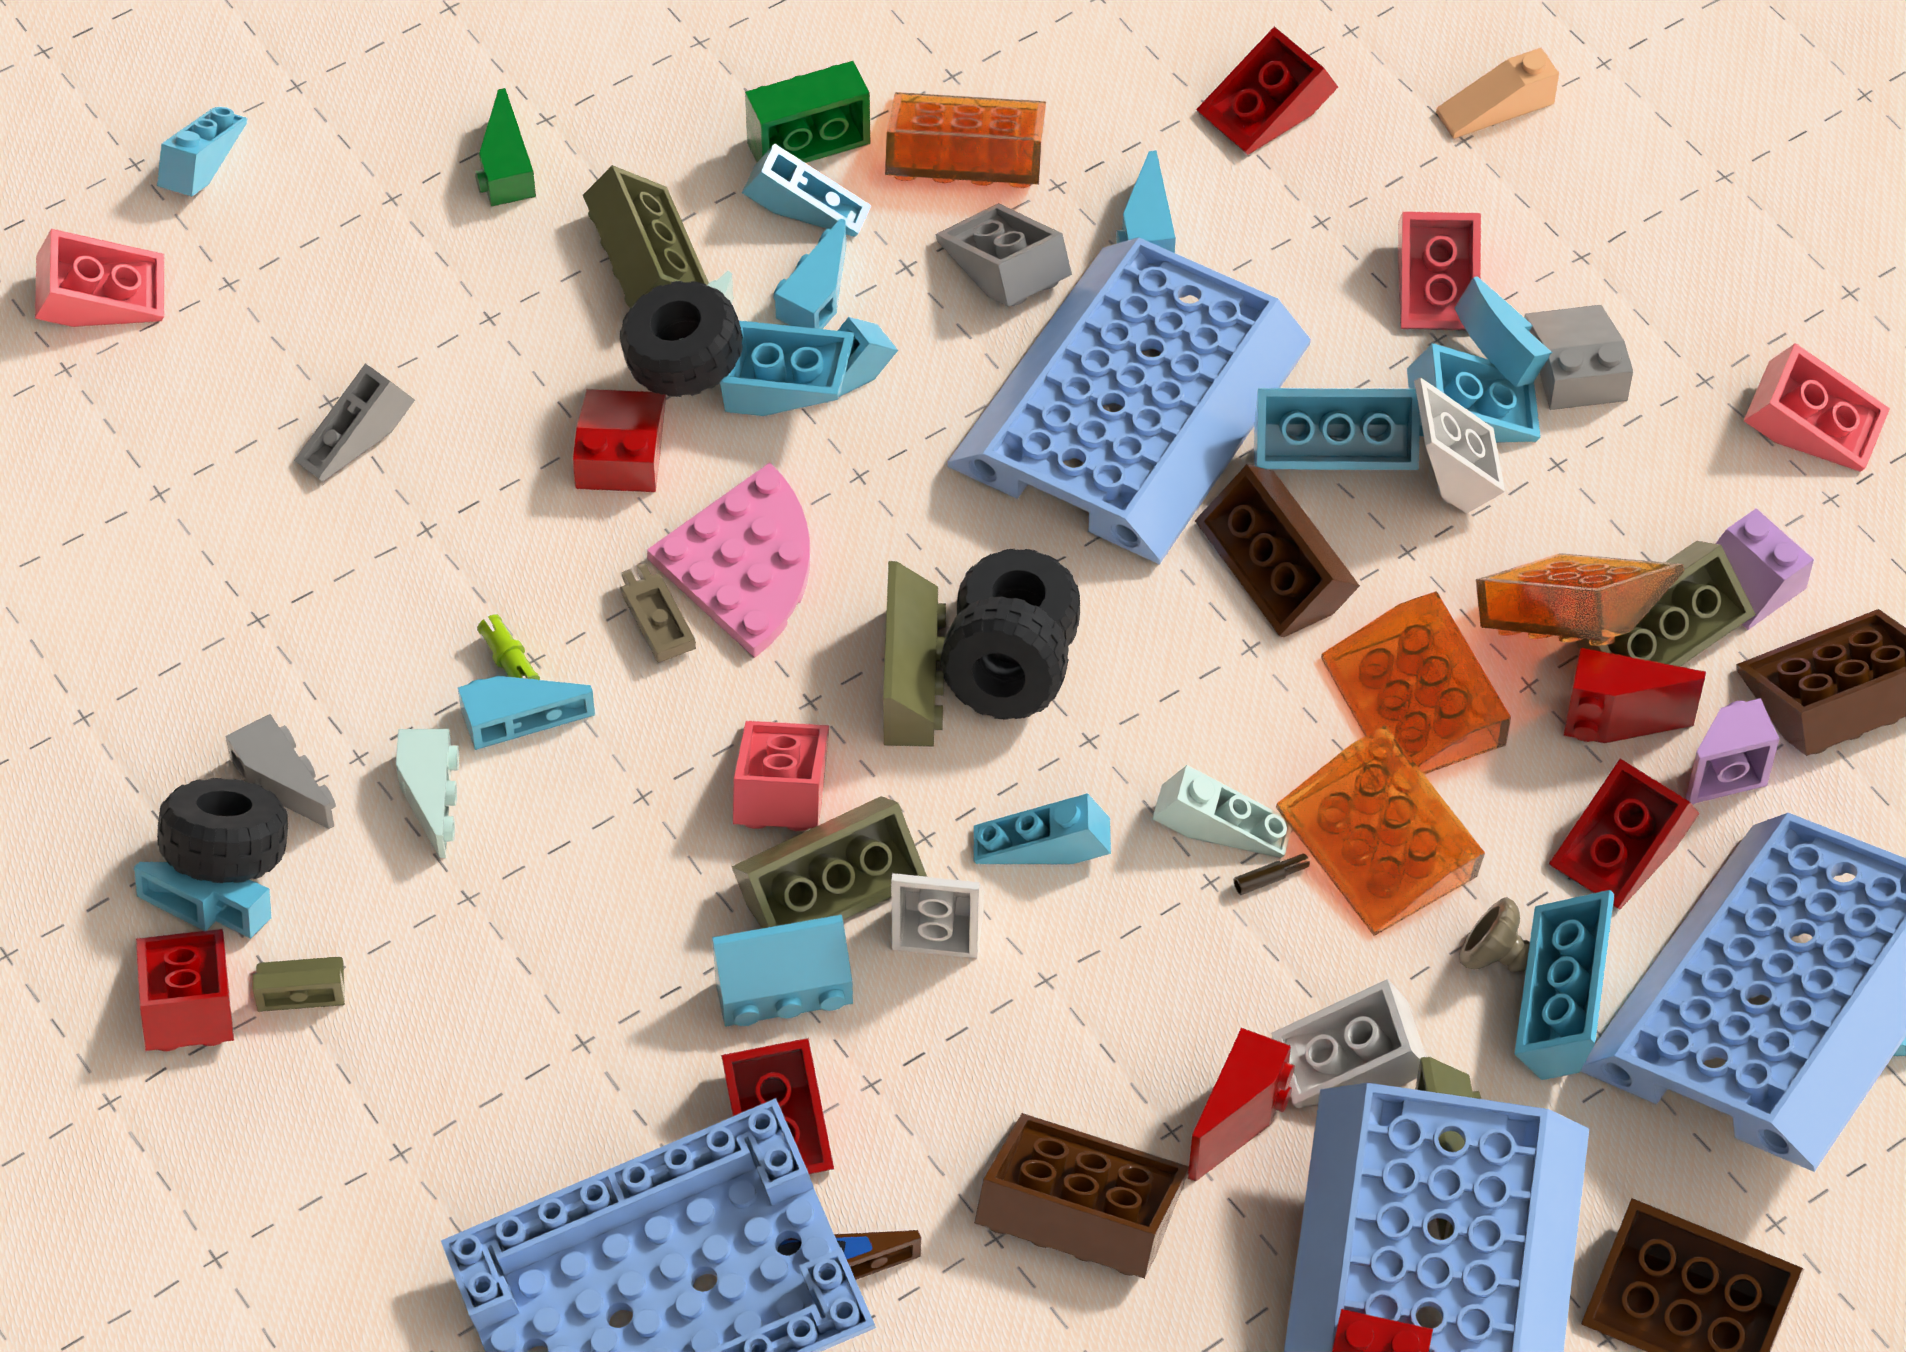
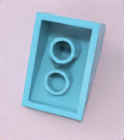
[720,321,854,416]
[1407,343,1541,443]

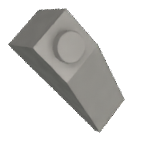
[294,363,415,481]

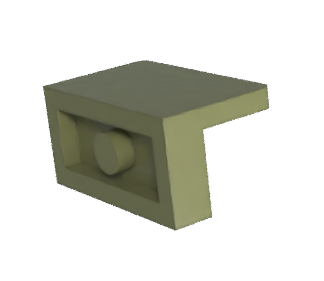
[253,957,345,1012]

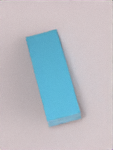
[1455,276,1552,387]
[134,862,272,939]

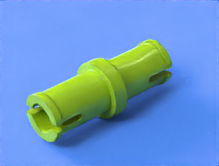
[477,614,540,680]

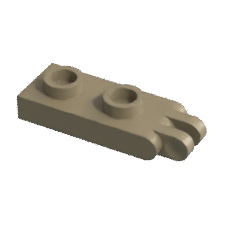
[620,563,696,663]

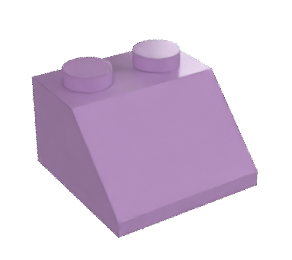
[1715,508,1814,630]
[1685,698,1779,804]

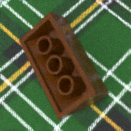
[1195,464,1360,637]

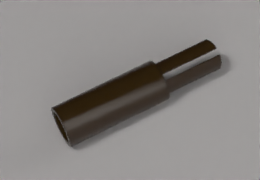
[1233,853,1310,895]

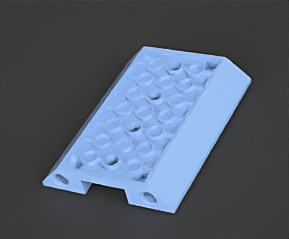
[948,237,1311,565]
[1580,813,1906,1172]
[1284,1083,1589,1352]
[441,1098,876,1352]

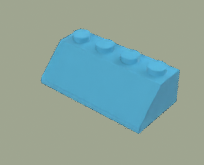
[1254,388,1420,470]
[1514,890,1614,1080]

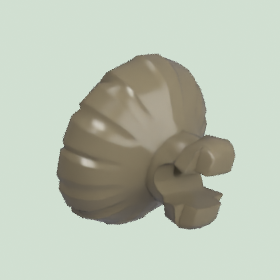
[1459,897,1530,973]

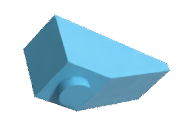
[742,144,872,237]
[1116,150,1176,253]
[458,676,595,750]

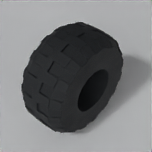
[620,281,743,397]
[957,548,1080,663]
[941,597,1069,720]
[157,778,288,883]

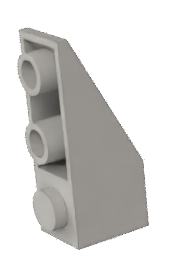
[225,714,336,829]

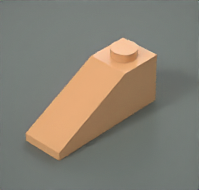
[1436,48,1559,139]

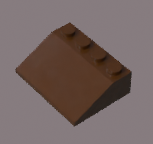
[1736,609,1906,756]
[974,1113,1189,1279]
[1581,1198,1805,1352]

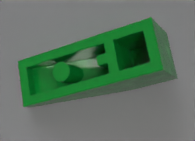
[475,88,536,207]

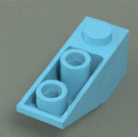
[157,107,248,197]
[773,218,846,329]
[974,793,1111,864]

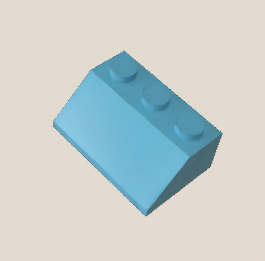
[712,915,853,1027]

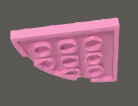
[647,462,810,658]

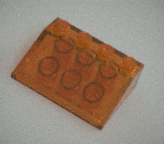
[885,92,1046,188]
[1476,553,1684,646]
[1321,591,1511,785]
[1276,725,1485,936]

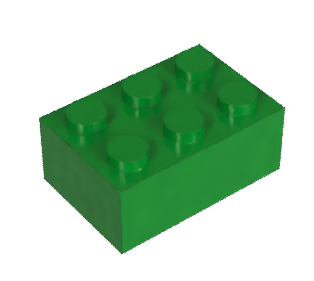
[745,60,871,163]

